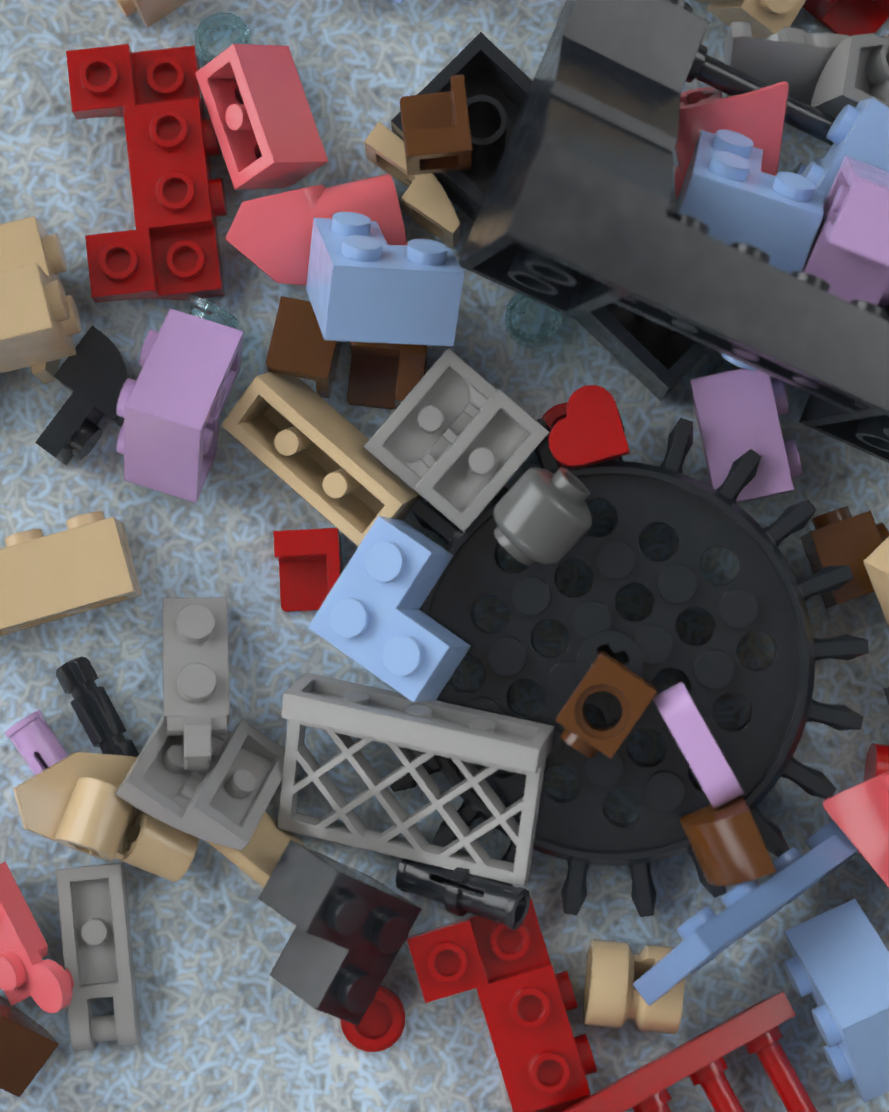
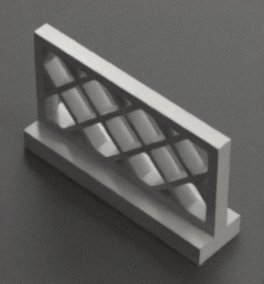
[277,673,555,887]

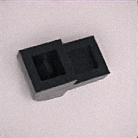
[35,326,135,465]

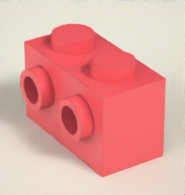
[195,44,328,190]

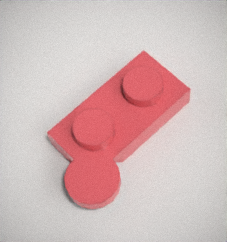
[0,861,74,1013]

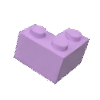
[801,155,889,307]
[116,308,244,503]

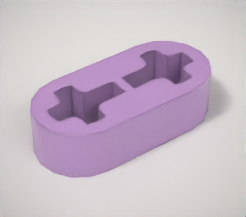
[653,682,744,809]

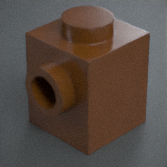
[800,506,889,609]

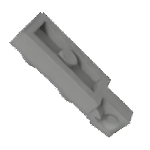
[163,597,230,771]

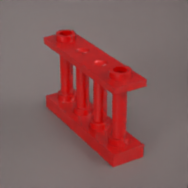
[561,991,818,1112]

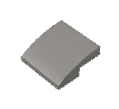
[364,348,549,532]
[115,715,285,850]

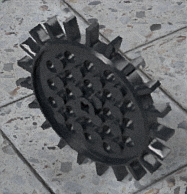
[390,410,869,917]

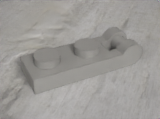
[56,862,142,1052]

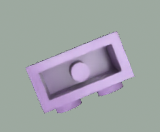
[690,368,802,504]

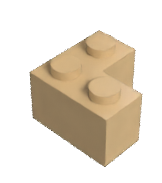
[0,216,82,373]

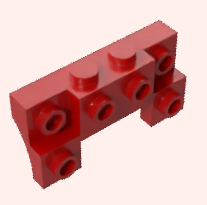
[66,44,227,303]
[407,897,597,1112]

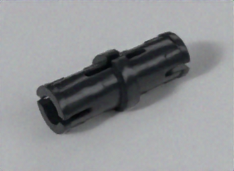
[395,858,530,930]

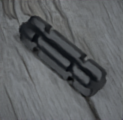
[56,656,139,757]

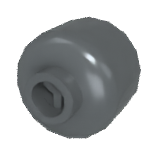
[494,467,592,566]

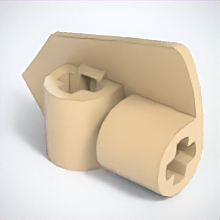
[13,752,199,882]

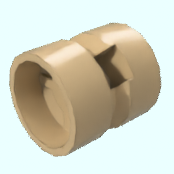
[583,939,685,1035]

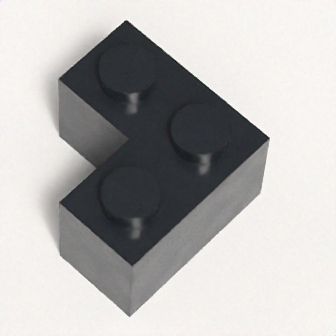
[258,840,422,1026]

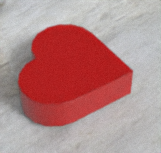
[549,385,630,469]

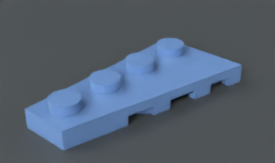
[633,820,858,1006]

